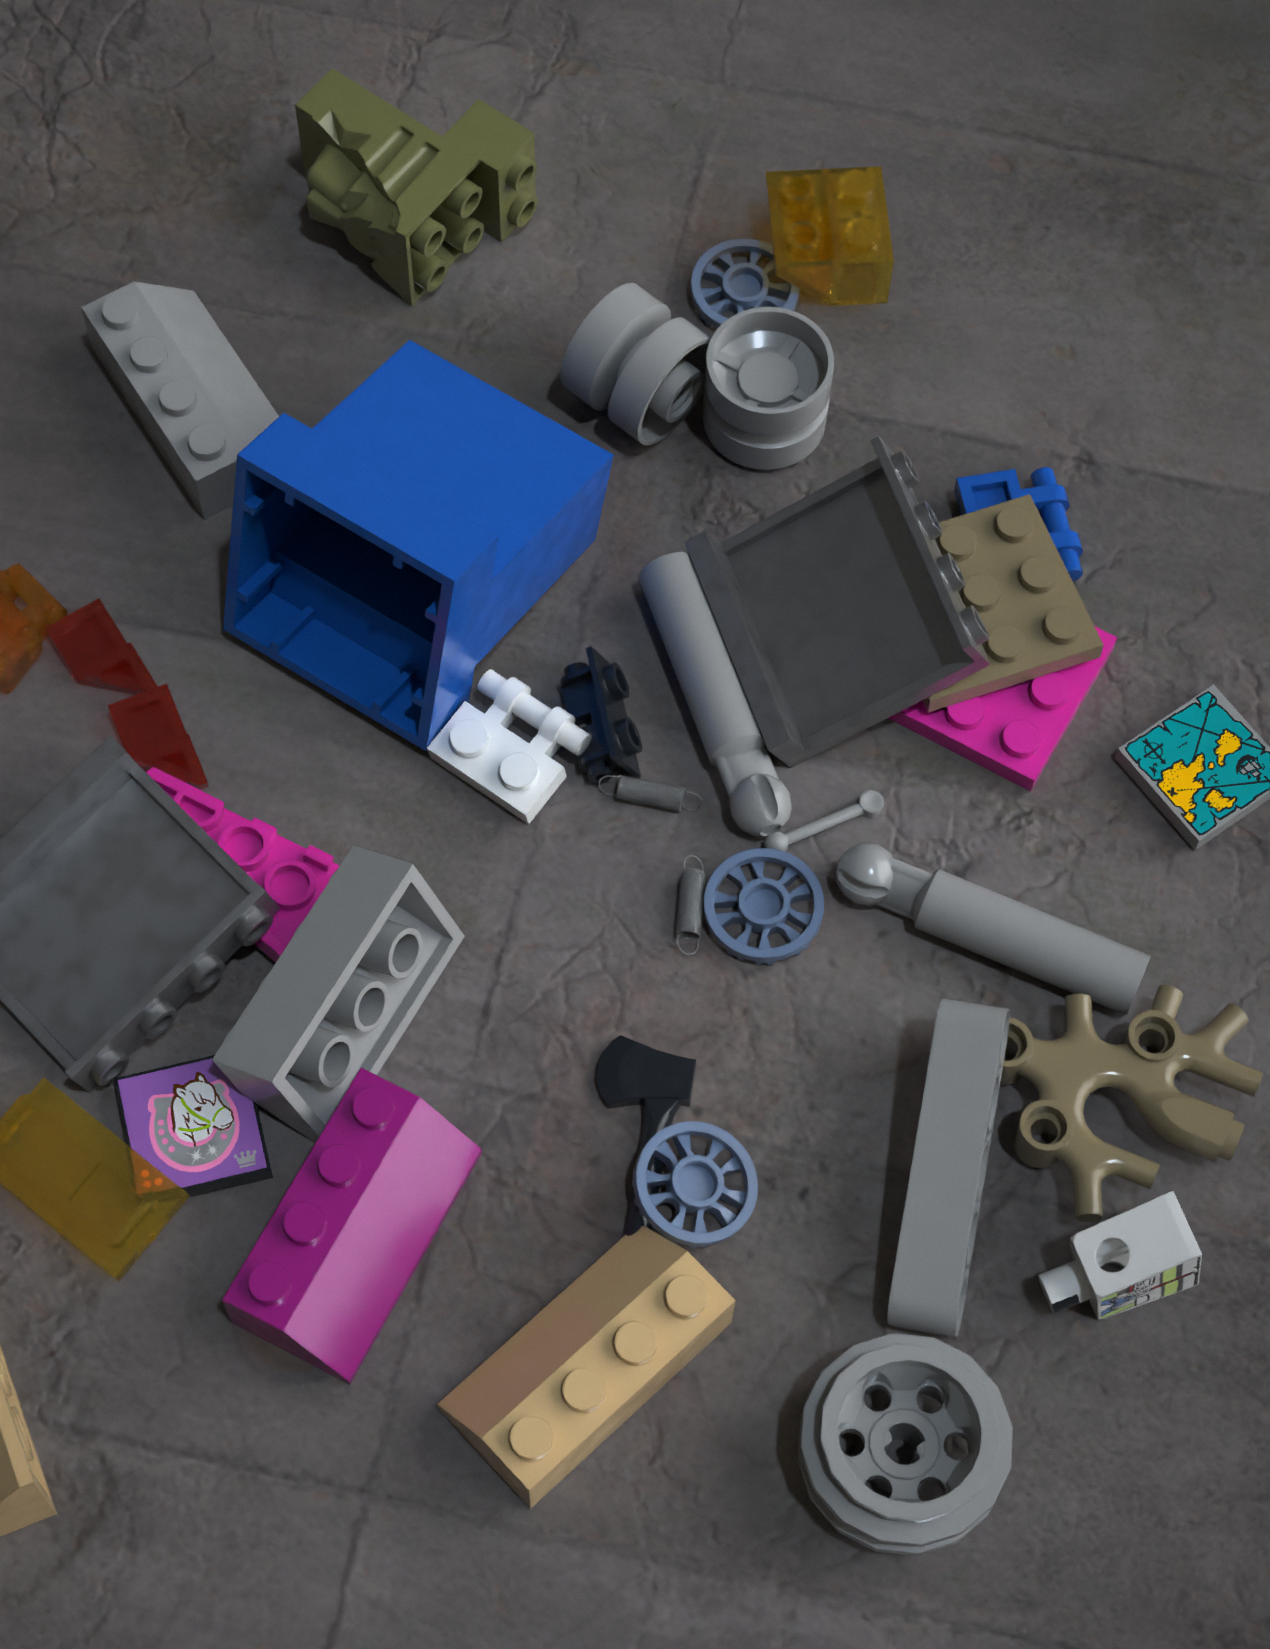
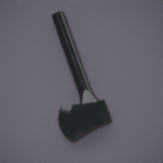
[596,1035,697,1236]

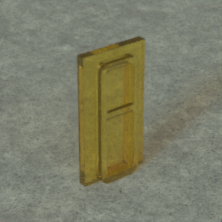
[0,1078,190,1281]

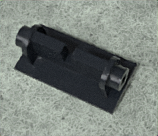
[560,646,642,783]

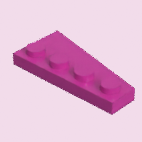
[146,767,340,962]

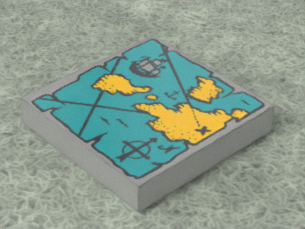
[1115,684,1270,850]

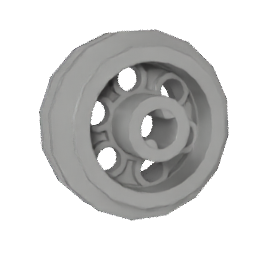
[797,1333,1013,1556]

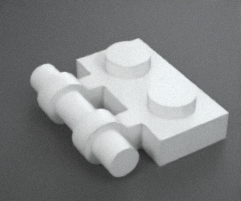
[427,669,591,824]

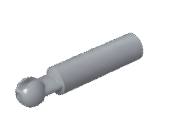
[638,552,792,836]
[835,842,1151,1015]

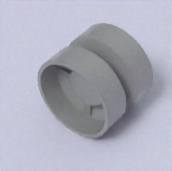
[560,283,711,446]
[703,307,834,470]

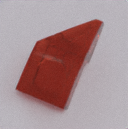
[45,598,158,696]
[108,683,209,790]

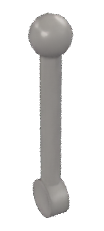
[764,790,884,852]

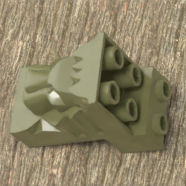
[295,68,538,307]

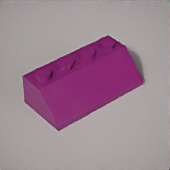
[222,1068,482,1385]

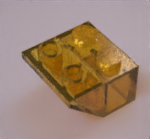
[765,166,894,306]

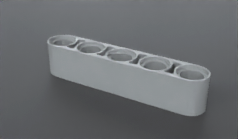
[887,998,1010,1338]

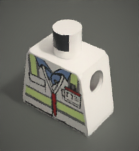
[1038,1191,1202,1319]

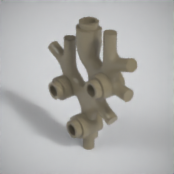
[1000,985,1263,1222]

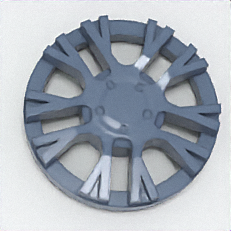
[691,238,800,328]
[704,848,824,966]
[631,1121,758,1248]

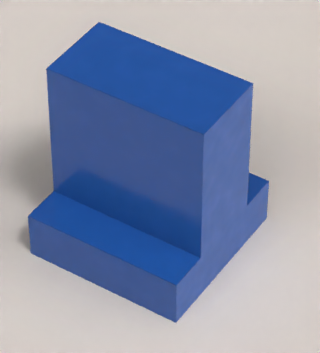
[223,340,614,751]

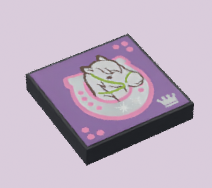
[114,1055,273,1209]

